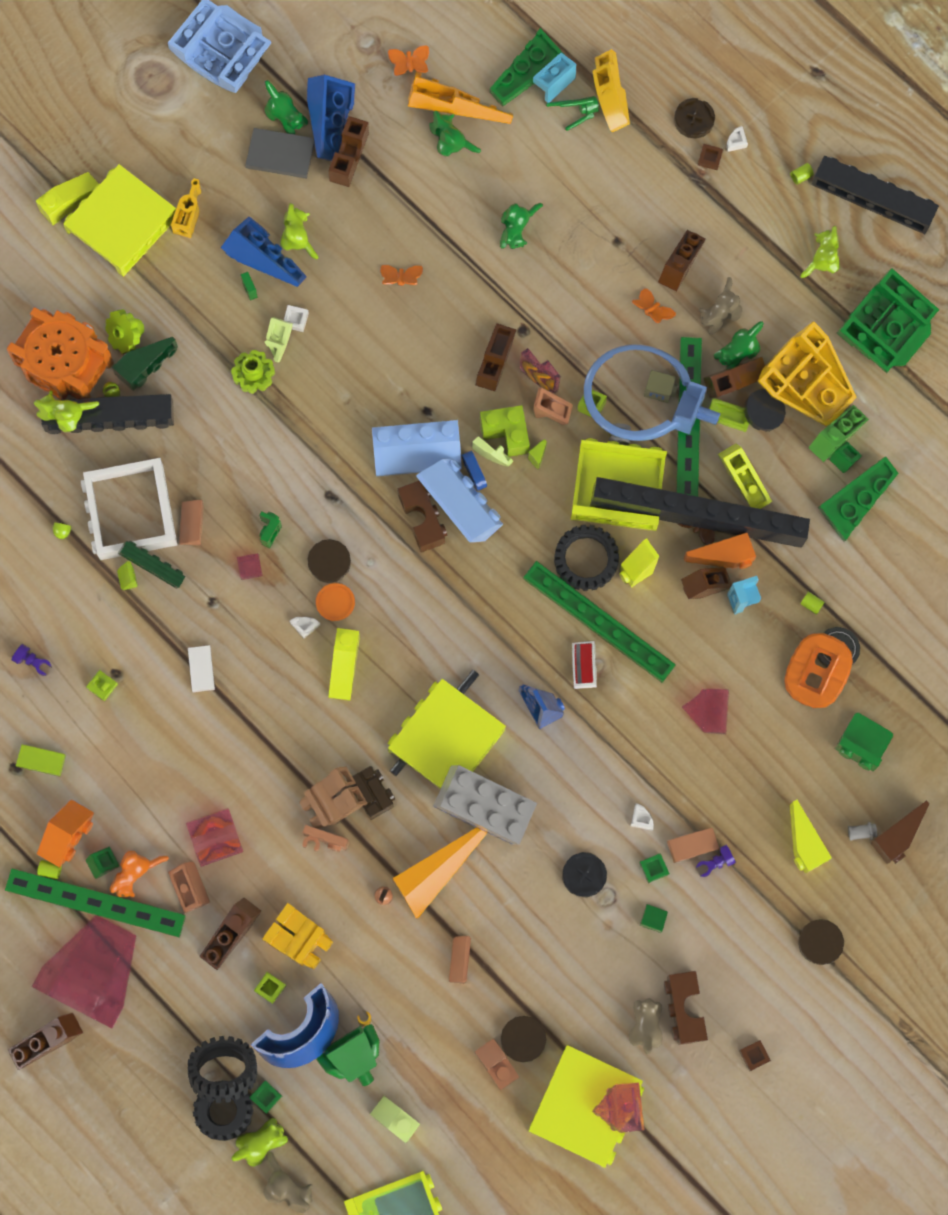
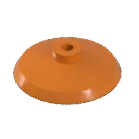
[316,583,355,621]

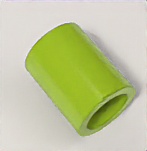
[790,163,814,185]
[800,591,825,615]
[37,860,62,879]

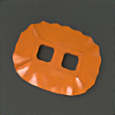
[784,633,853,708]

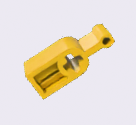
[171,178,201,238]

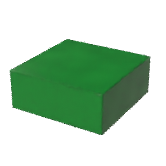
[240,272,258,301]
[640,853,670,884]
[250,1080,283,1114]

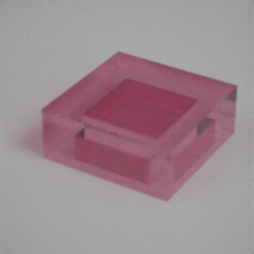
[237,553,263,580]

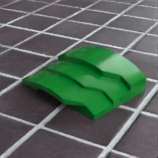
[836,268,940,373]

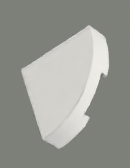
[727,126,748,152]
[289,617,321,639]
[631,803,654,831]

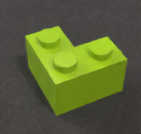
[480,405,530,457]

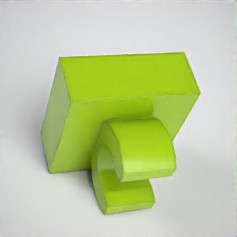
[86,670,118,702]

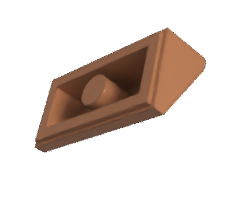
[179,500,204,545]
[168,862,210,913]
[449,936,471,984]

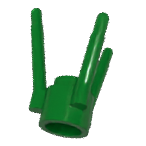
[546,96,599,131]

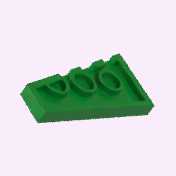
[490,28,565,107]
[818,456,899,542]

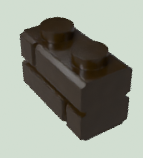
[352,766,396,820]

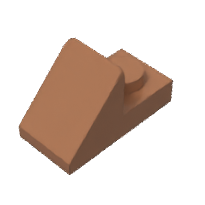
[533,388,573,425]
[475,1039,519,1091]

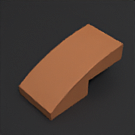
[667,828,720,863]

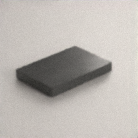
[245,128,315,179]

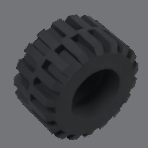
[193,1080,254,1141]

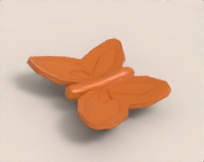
[388,45,429,76]
[380,265,423,286]
[632,288,676,323]

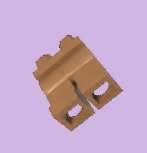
[299,766,367,829]

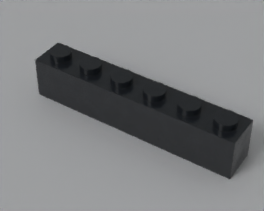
[811,155,939,235]
[41,394,174,434]

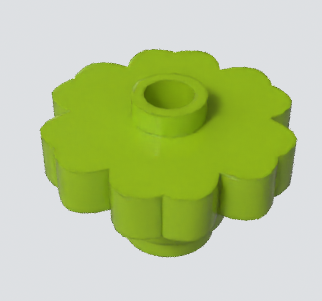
[105,309,144,354]
[231,350,275,394]

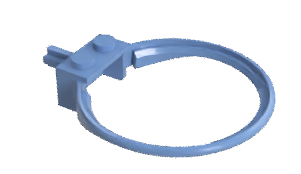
[584,345,720,441]

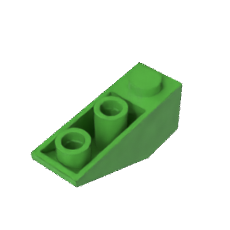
[808,405,869,462]

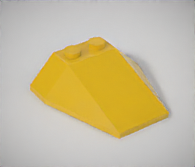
[758,321,856,427]

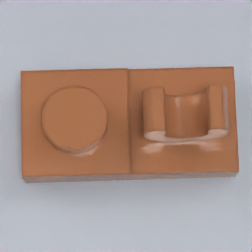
[303,825,349,852]

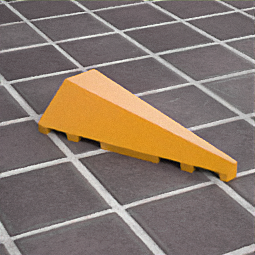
[408,71,513,124]
[393,828,487,919]

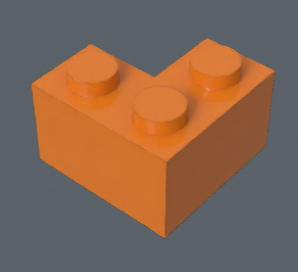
[37,799,94,868]

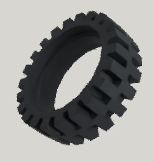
[554,525,619,591]
[187,1036,257,1103]

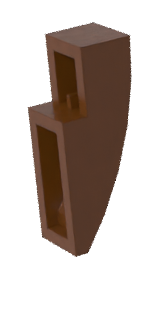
[475,323,517,392]

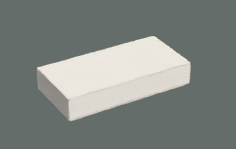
[188,645,215,692]

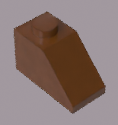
[681,568,732,599]

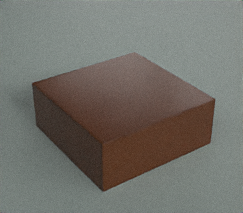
[698,144,723,170]
[739,1040,771,1072]

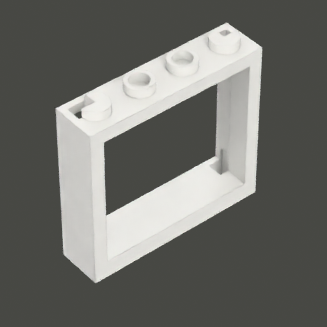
[81,458,178,560]

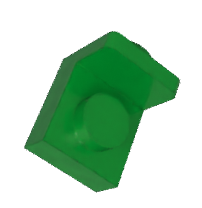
[259,511,282,549]

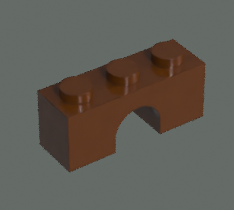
[328,116,369,187]
[397,480,448,553]
[664,971,708,1045]

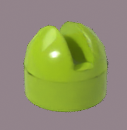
[102,382,120,397]
[53,523,71,539]

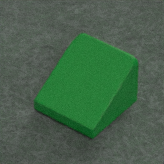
[829,442,862,473]
[86,846,120,879]
[639,904,668,933]

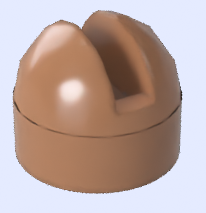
[375,887,393,905]

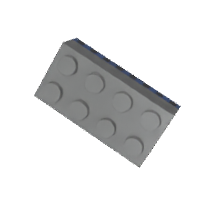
[433,765,537,844]

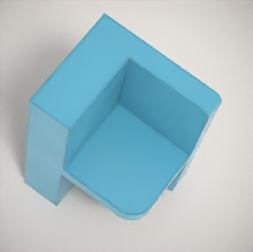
[533,53,576,103]
[727,576,761,615]

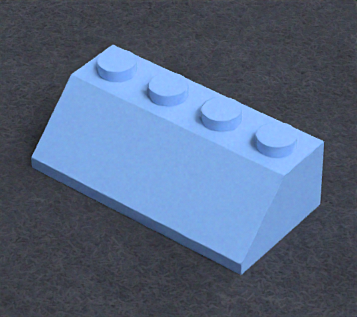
[372,420,462,477]
[416,459,503,542]

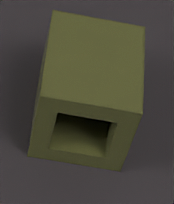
[644,370,678,403]

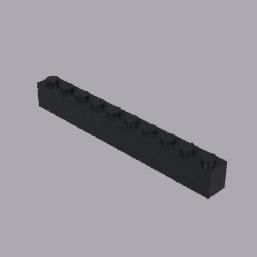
[590,477,810,548]

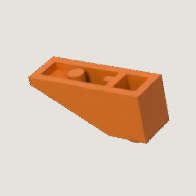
[684,533,756,569]

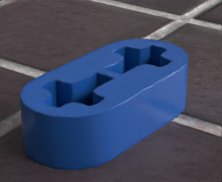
[461,451,487,491]

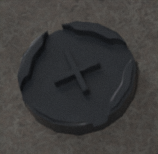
[744,389,786,432]
[562,852,607,898]

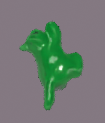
[264,80,309,135]
[429,111,481,157]
[500,203,543,249]
[714,321,764,369]

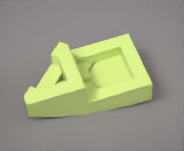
[265,317,293,363]
[472,436,513,467]

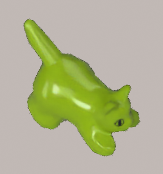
[280,203,319,259]
[800,226,840,278]
[34,391,99,432]
[231,1118,288,1167]

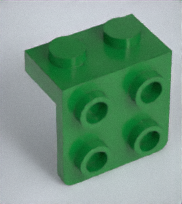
[834,713,893,772]

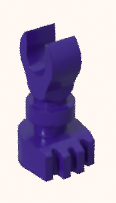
[11,644,52,676]
[696,844,736,877]

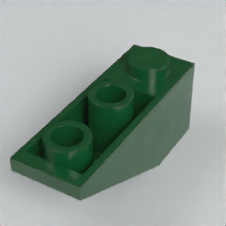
[112,337,178,391]

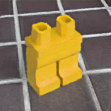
[262,903,333,969]

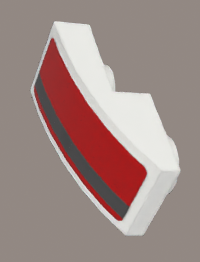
[572,641,597,689]

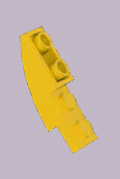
[593,49,630,132]

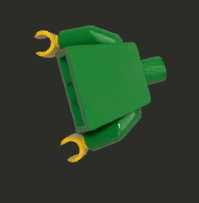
[316,1012,380,1086]

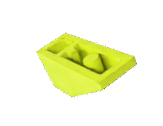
[36,172,98,226]
[718,443,772,509]
[619,538,659,587]
[329,628,360,701]
[790,800,832,874]

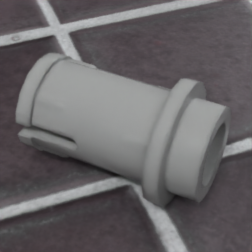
[848,822,877,841]

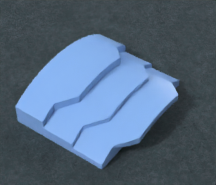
[168,0,271,93]

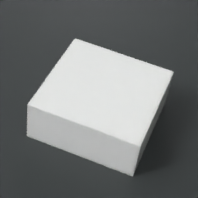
[284,305,309,332]

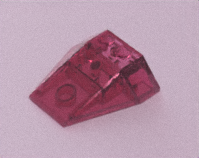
[31,915,137,1028]

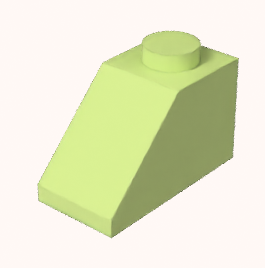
[370,1096,420,1143]

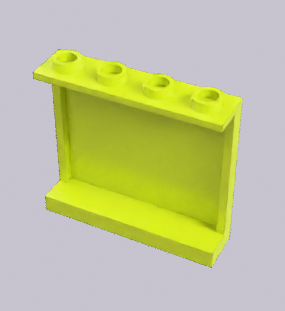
[63,164,176,277]
[571,438,667,531]
[387,679,506,789]
[528,1045,644,1168]

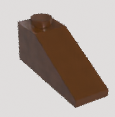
[870,800,930,864]

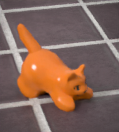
[109,851,169,897]

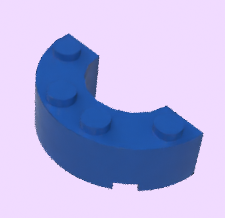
[250,983,339,1068]

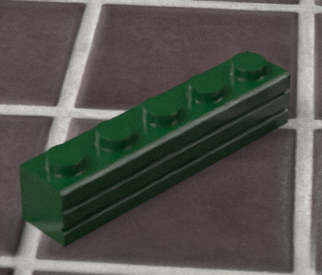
[118,541,186,589]

